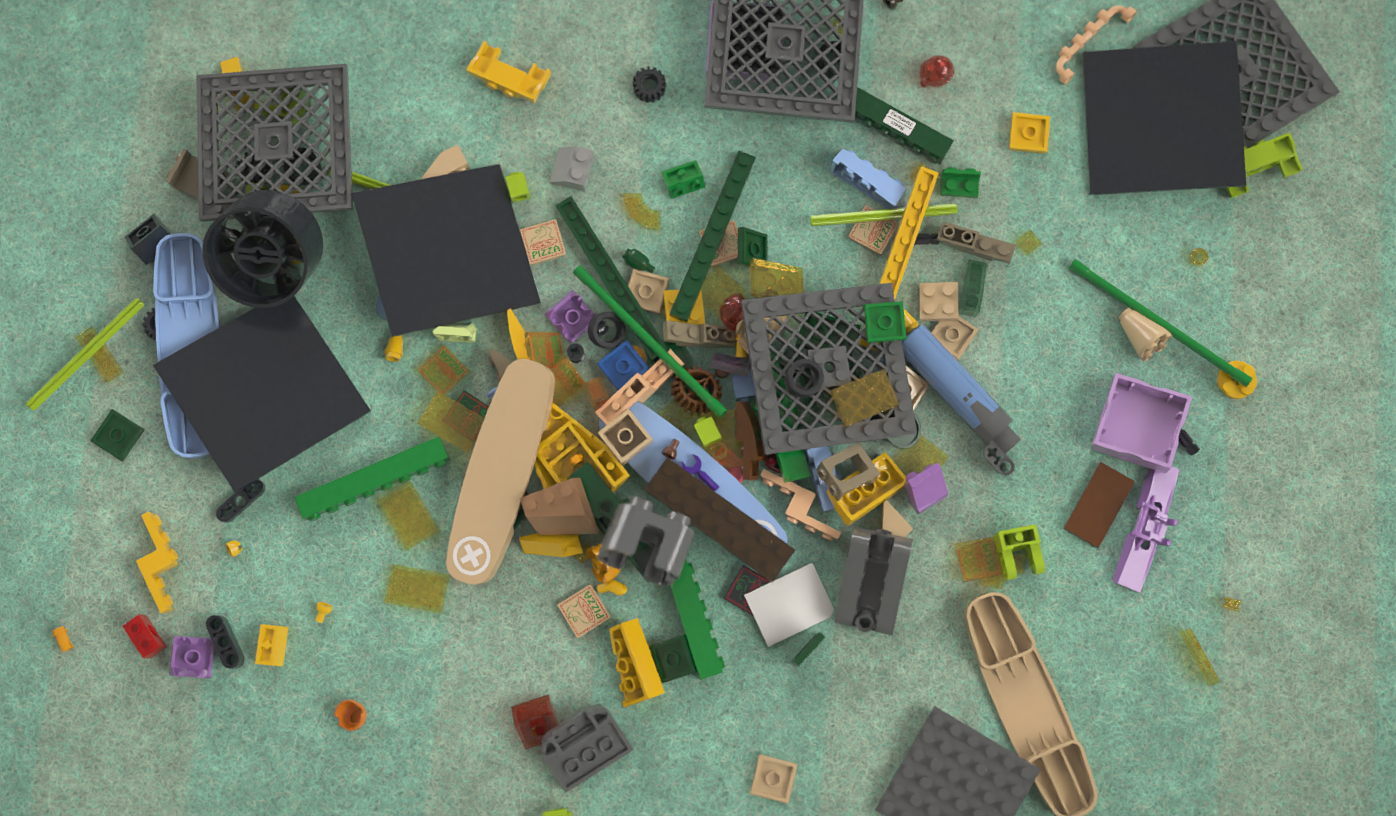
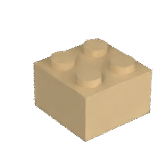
[598,409,654,466]

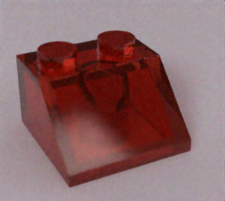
[511,694,559,749]

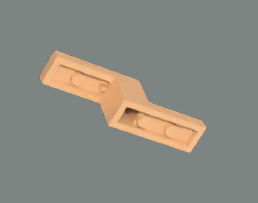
[595,349,684,425]
[760,469,841,542]

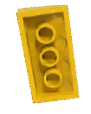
[826,452,906,527]

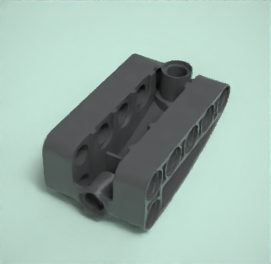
[834,526,913,636]

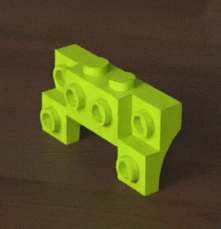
[1225,132,1303,199]

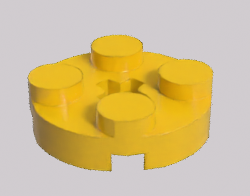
[1217,361,1257,399]

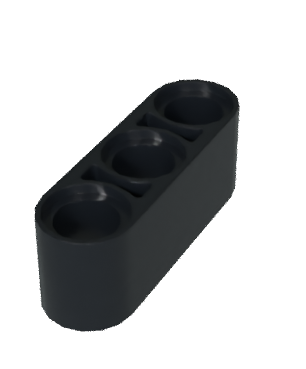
[206,615,245,669]

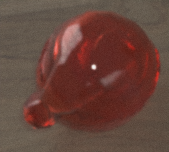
[920,55,955,88]
[719,292,745,331]

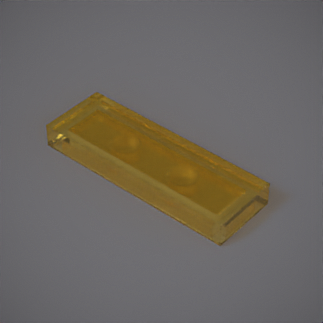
[76,326,124,383]
[1179,628,1220,685]

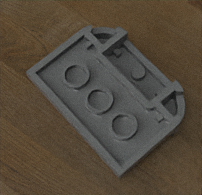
[540,704,633,793]

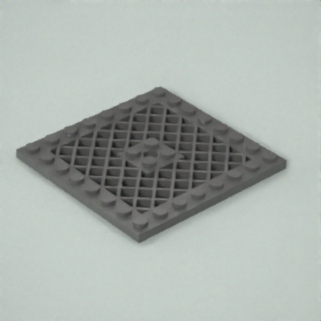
[704,0,864,123]
[1133,0,1340,148]
[196,63,353,222]
[741,283,917,455]

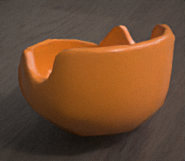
[334,700,367,731]

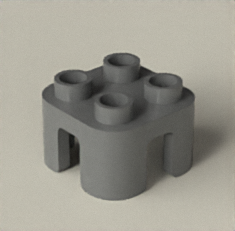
[597,497,695,587]

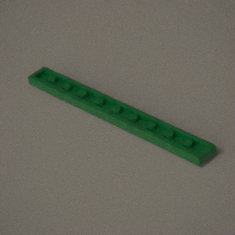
[669,151,756,323]
[555,196,668,362]

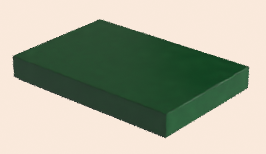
[795,312,861,362]

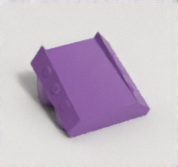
[544,290,595,344]
[905,463,948,515]
[169,636,214,678]

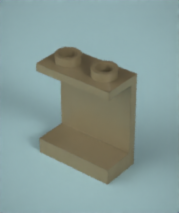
[166,149,228,199]

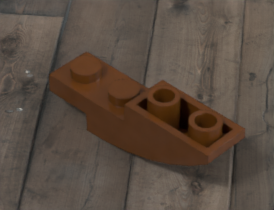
[735,402,766,480]

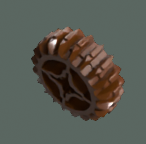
[671,365,722,416]

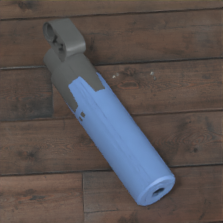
[902,325,1021,476]

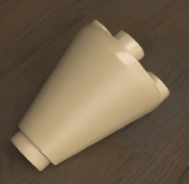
[1118,308,1172,362]

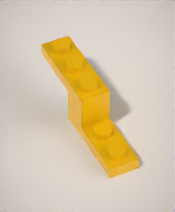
[136,512,178,614]

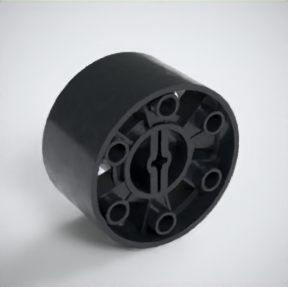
[202,190,323,308]

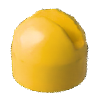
[225,540,242,557]

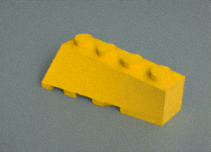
[609,618,665,708]

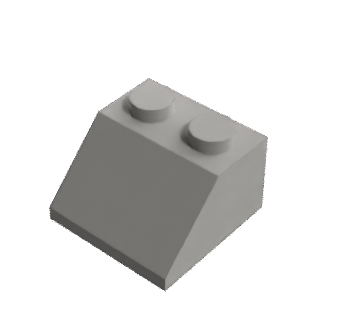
[549,146,595,192]

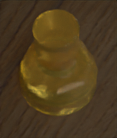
[572,543,591,564]

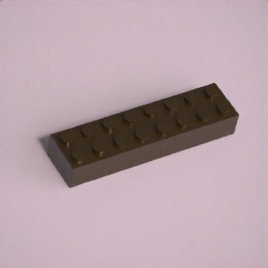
[644,457,796,583]

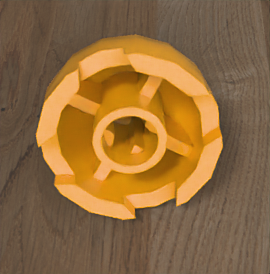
[586,544,621,584]

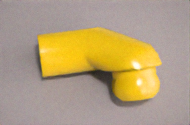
[597,580,627,596]

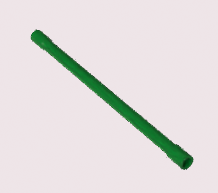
[1069,259,1253,387]
[573,265,727,418]

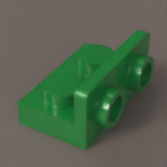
[661,160,706,199]
[940,167,981,198]

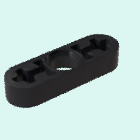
[216,479,265,523]

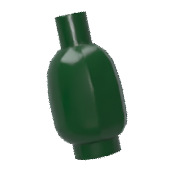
[622,248,656,273]

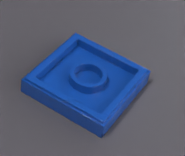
[597,340,650,390]

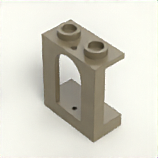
[816,442,880,501]

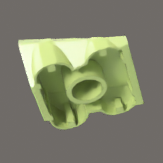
[432,322,477,343]

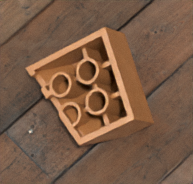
[520,478,599,535]

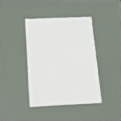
[744,563,834,647]

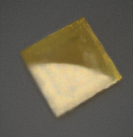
[1015,229,1043,256]

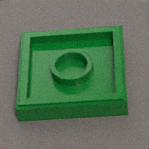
[864,301,907,344]

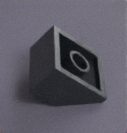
[125,214,171,265]

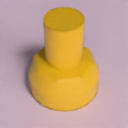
[315,601,333,623]

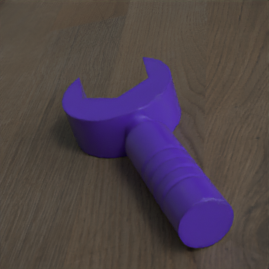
[682,454,719,491]

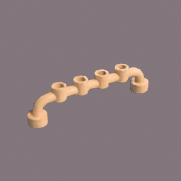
[1056,6,1137,85]

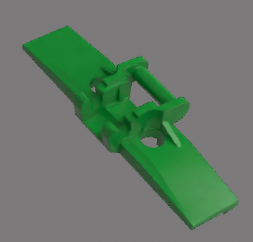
[753,352,810,483]

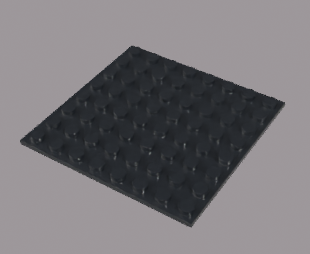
[1083,41,1247,195]
[352,164,541,337]
[153,296,371,493]

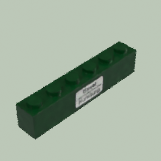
[855,87,954,165]

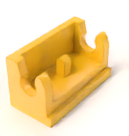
[255,624,289,666]

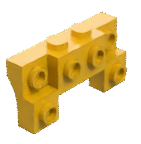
[466,41,551,104]

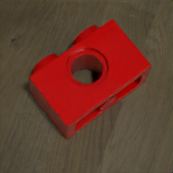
[122,614,167,659]

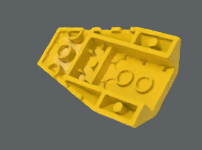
[534,402,630,493]

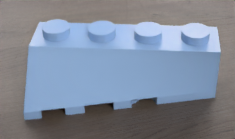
[830,149,907,209]
[804,447,842,513]

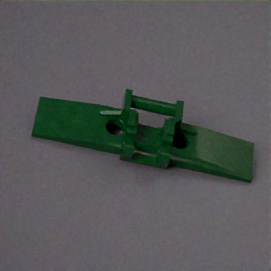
[567,461,652,583]

